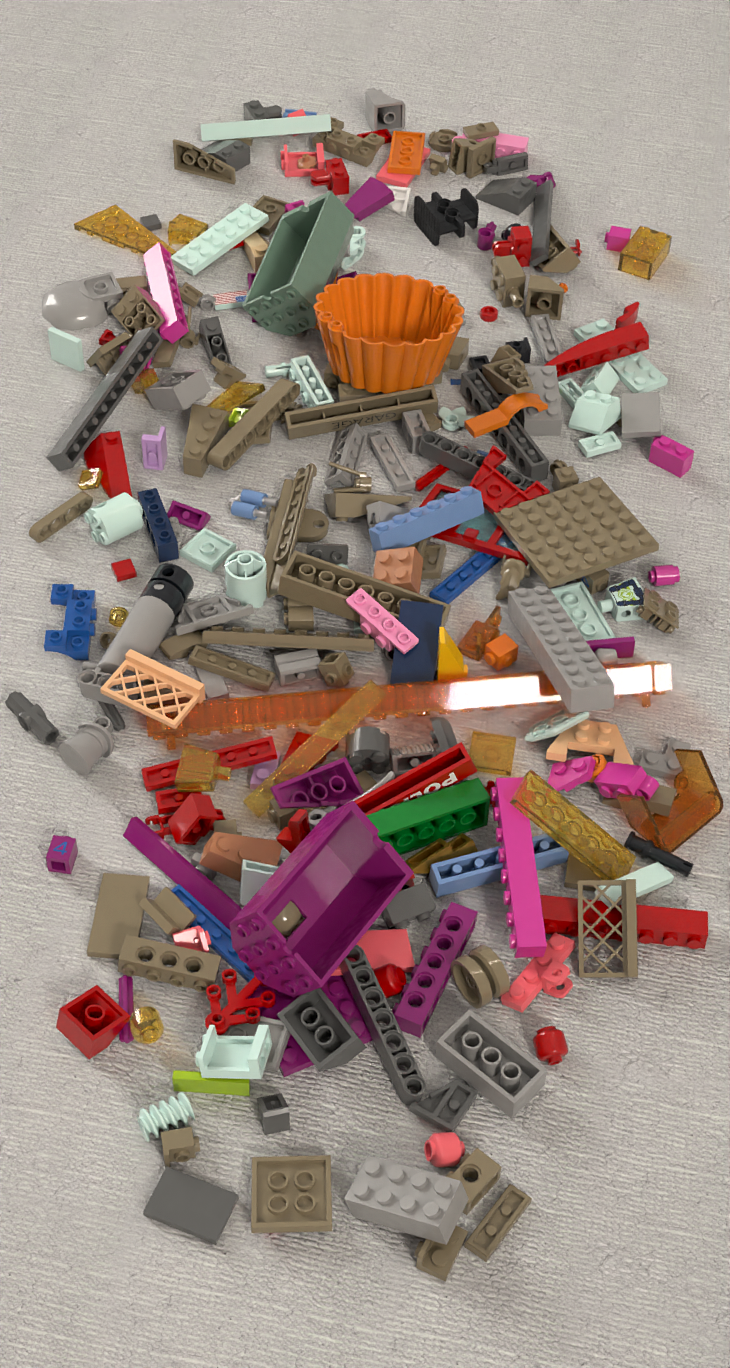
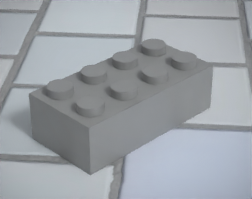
[520,366,563,436]
[435,1009,547,1118]
[345,1155,469,1245]

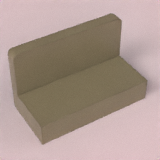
[139,887,196,936]

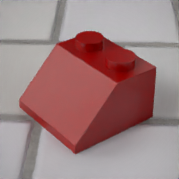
[56,985,130,1059]

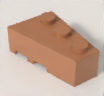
[199,832,283,882]

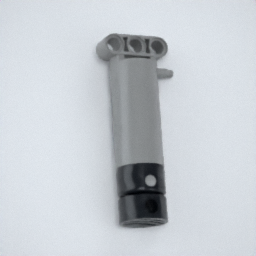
[78,563,194,708]

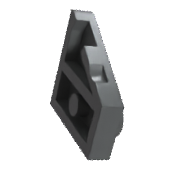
[409,1079,478,1132]

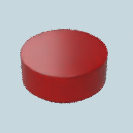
[480,306,498,322]

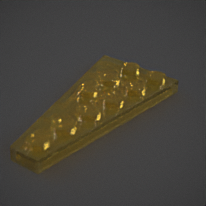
[74,204,176,256]

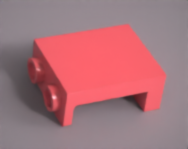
[281,143,325,177]

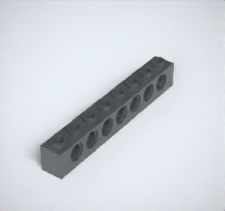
[460,369,549,481]

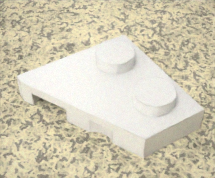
[384,186,411,217]

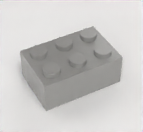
[145,370,211,411]

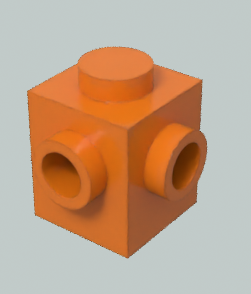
[484,633,519,671]

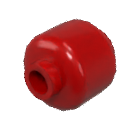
[373,963,406,999]
[533,1026,568,1065]

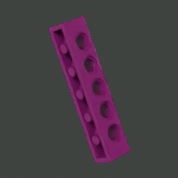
[392,902,478,1038]

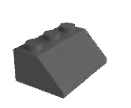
[277,988,367,1072]

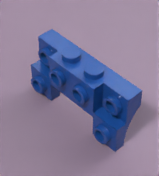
[44,584,97,660]

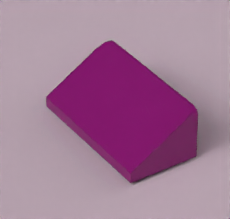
[167,500,211,531]

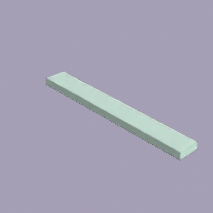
[201,114,332,142]

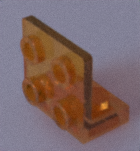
[457,606,502,662]

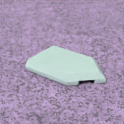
[524,708,589,742]

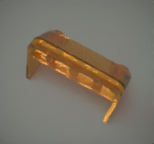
[617,749,723,853]

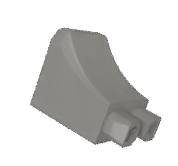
[365,88,405,132]

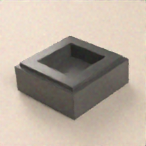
[140,214,162,232]

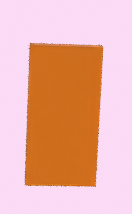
[387,131,425,175]

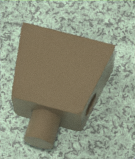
[448,138,478,175]
[442,337,469,372]

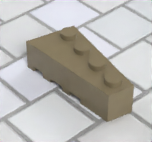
[183,403,229,478]

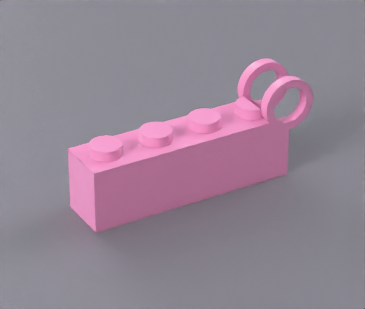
[452,133,529,158]

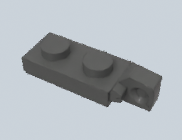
[483,152,528,176]

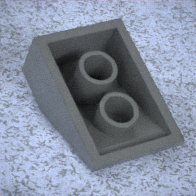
[201,140,251,172]
[475,177,537,216]

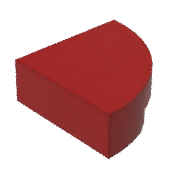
[99,329,116,346]

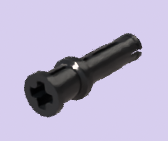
[623,831,694,877]

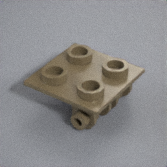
[636,587,679,634]

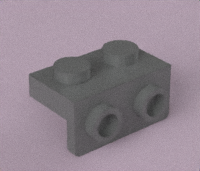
[307,543,349,565]

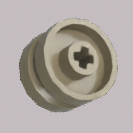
[451,945,510,1009]

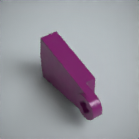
[344,176,395,222]

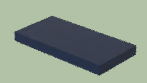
[390,600,444,690]

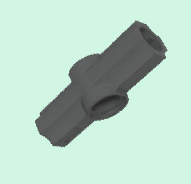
[5,691,59,745]

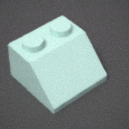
[569,390,621,435]

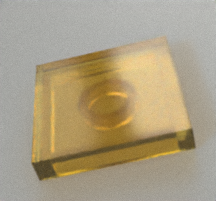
[469,731,517,776]

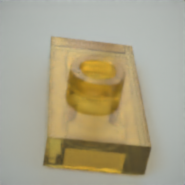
[170,214,208,237]

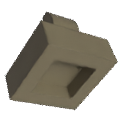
[429,153,448,176]

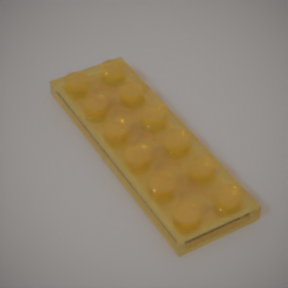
[510,769,636,880]

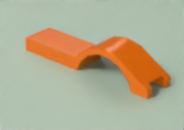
[464,392,548,438]

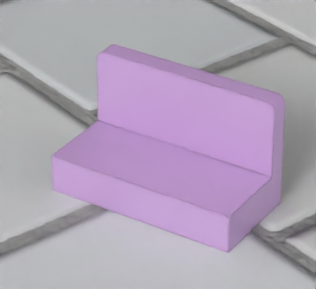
[141,426,168,470]

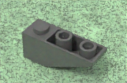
[199,316,232,370]

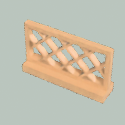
[100,649,205,729]

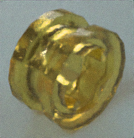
[109,607,129,627]

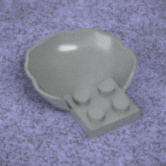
[42,272,123,331]

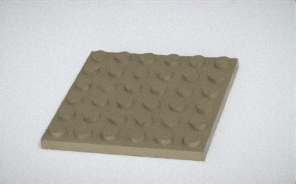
[493,477,659,588]

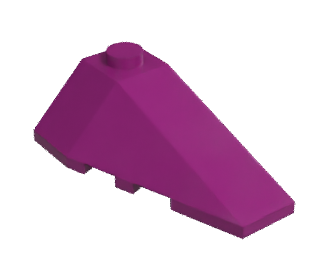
[270,757,364,809]

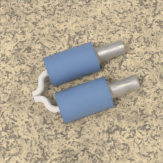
[229,489,278,520]

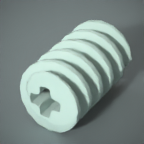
[137,1092,195,1142]

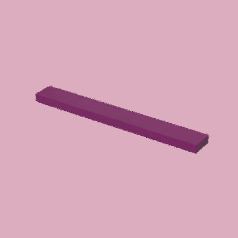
[123,816,242,930]

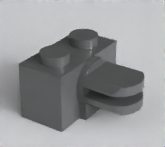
[243,100,282,121]

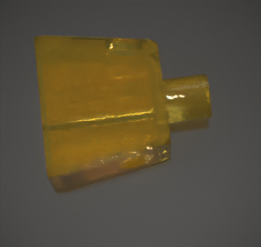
[175,743,231,792]

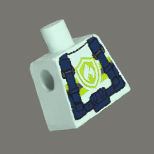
[597,577,644,622]

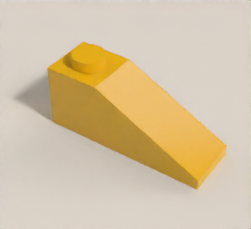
[436,627,468,686]

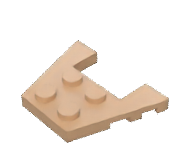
[546,719,634,765]

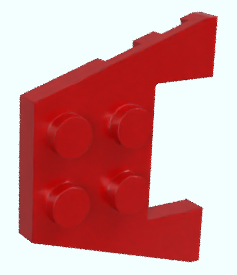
[469,445,550,516]

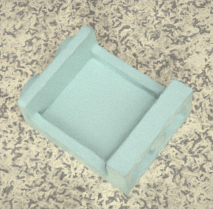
[196,1025,272,1079]

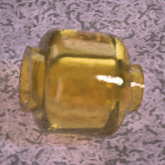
[129,1006,164,1044]

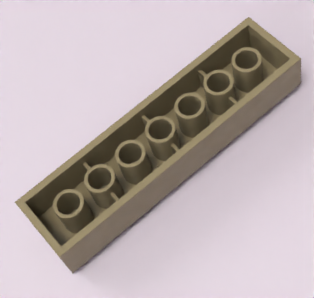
[277,550,451,628]

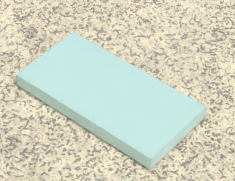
[550,581,616,641]

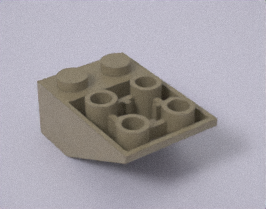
[111,285,165,337]

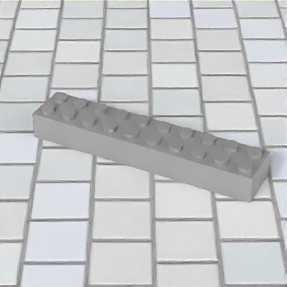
[508,585,615,713]

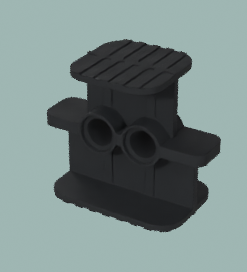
[414,188,479,246]

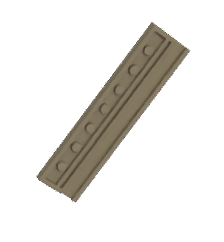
[202,625,375,652]

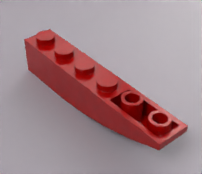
[544,322,649,377]

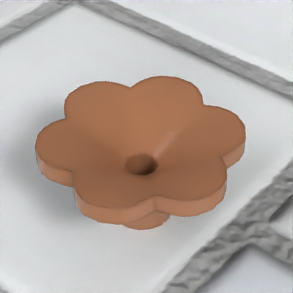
[297,154,317,169]

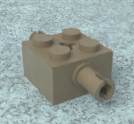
[490,255,526,308]

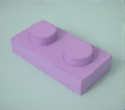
[250,751,281,792]

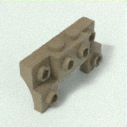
[313,117,385,167]

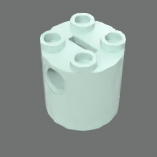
[84,492,143,545]
[225,550,267,608]

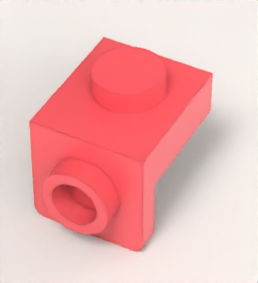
[172,926,211,953]

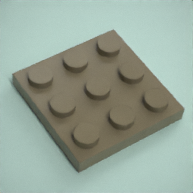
[251,1155,332,1233]

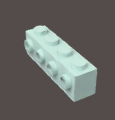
[289,355,334,408]

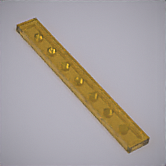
[243,679,387,818]

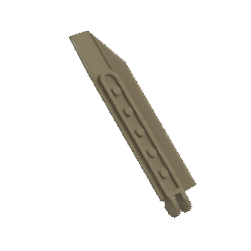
[263,463,317,598]

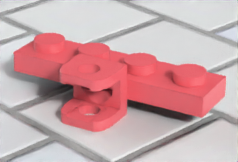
[501,932,576,1013]

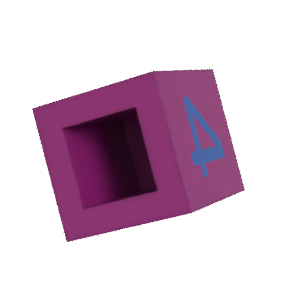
[46,835,78,874]

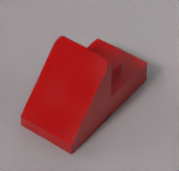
[276,809,311,853]

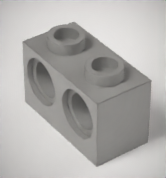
[402,409,430,454]

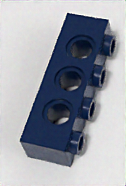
[137,488,179,563]

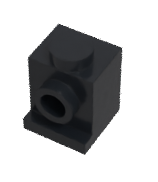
[505,337,531,364]

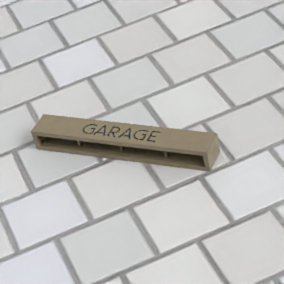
[285,385,438,440]

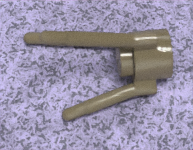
[179,306,201,349]
[328,462,372,493]

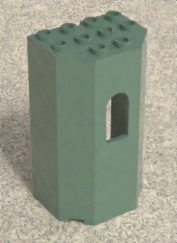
[242,191,354,337]

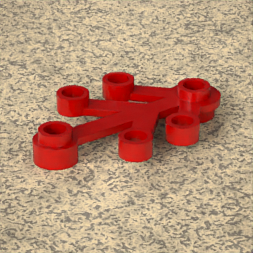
[205,969,276,1035]

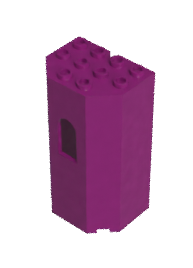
[229,801,414,998]

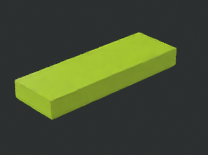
[172,1070,250,1096]

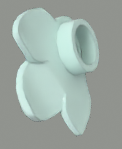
[439,406,475,431]

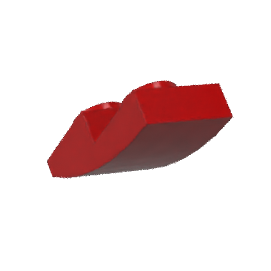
[615,301,640,329]

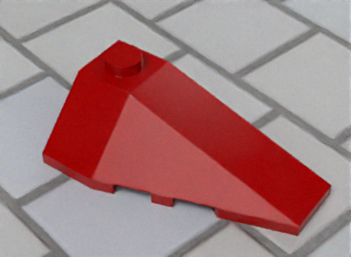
[83,431,132,499]

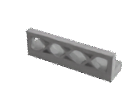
[324,423,368,487]

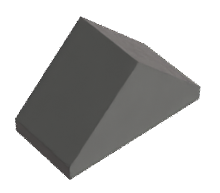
[257,1093,290,1135]

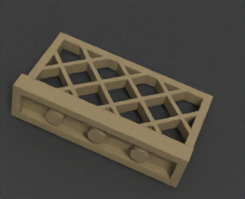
[578,879,638,978]

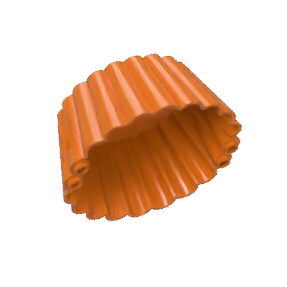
[313,273,465,394]

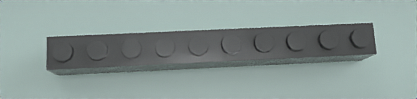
[46,327,163,471]

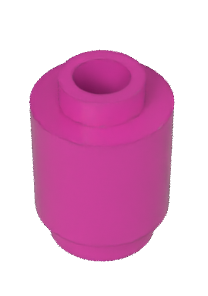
[648,564,680,586]

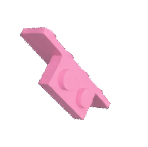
[346,588,419,654]

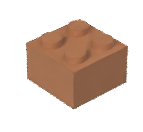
[373,547,423,594]

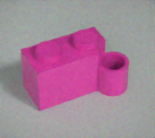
[649,435,694,478]
[594,762,659,801]

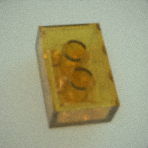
[618,226,672,280]

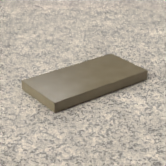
[87,873,150,959]

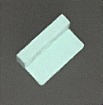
[581,361,619,394]

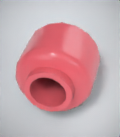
[424,1132,465,1167]

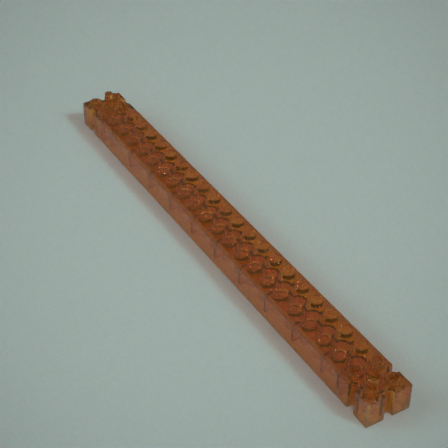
[146,660,672,750]

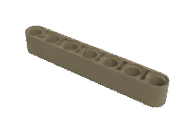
[207,378,300,471]

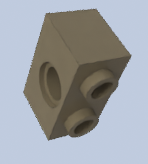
[445,1148,502,1215]

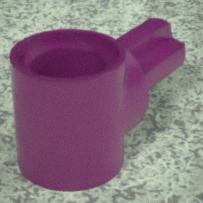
[477,221,497,251]

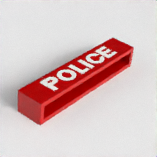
[354,742,477,815]

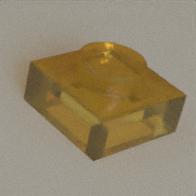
[78,468,103,491]

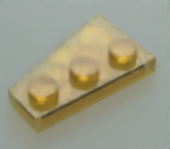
[206,381,266,412]

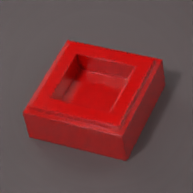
[111,558,137,582]

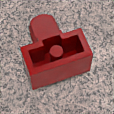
[311,158,349,196]
[492,225,532,267]
[168,793,226,845]

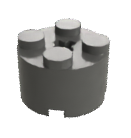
[345,726,390,774]

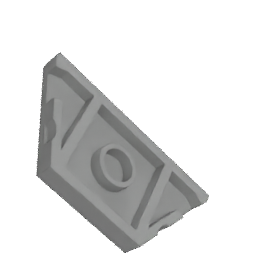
[175,594,254,636]

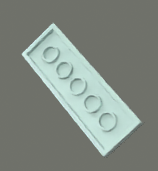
[171,203,269,276]
[573,318,668,393]

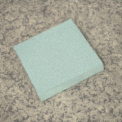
[48,327,85,372]
[179,528,236,572]

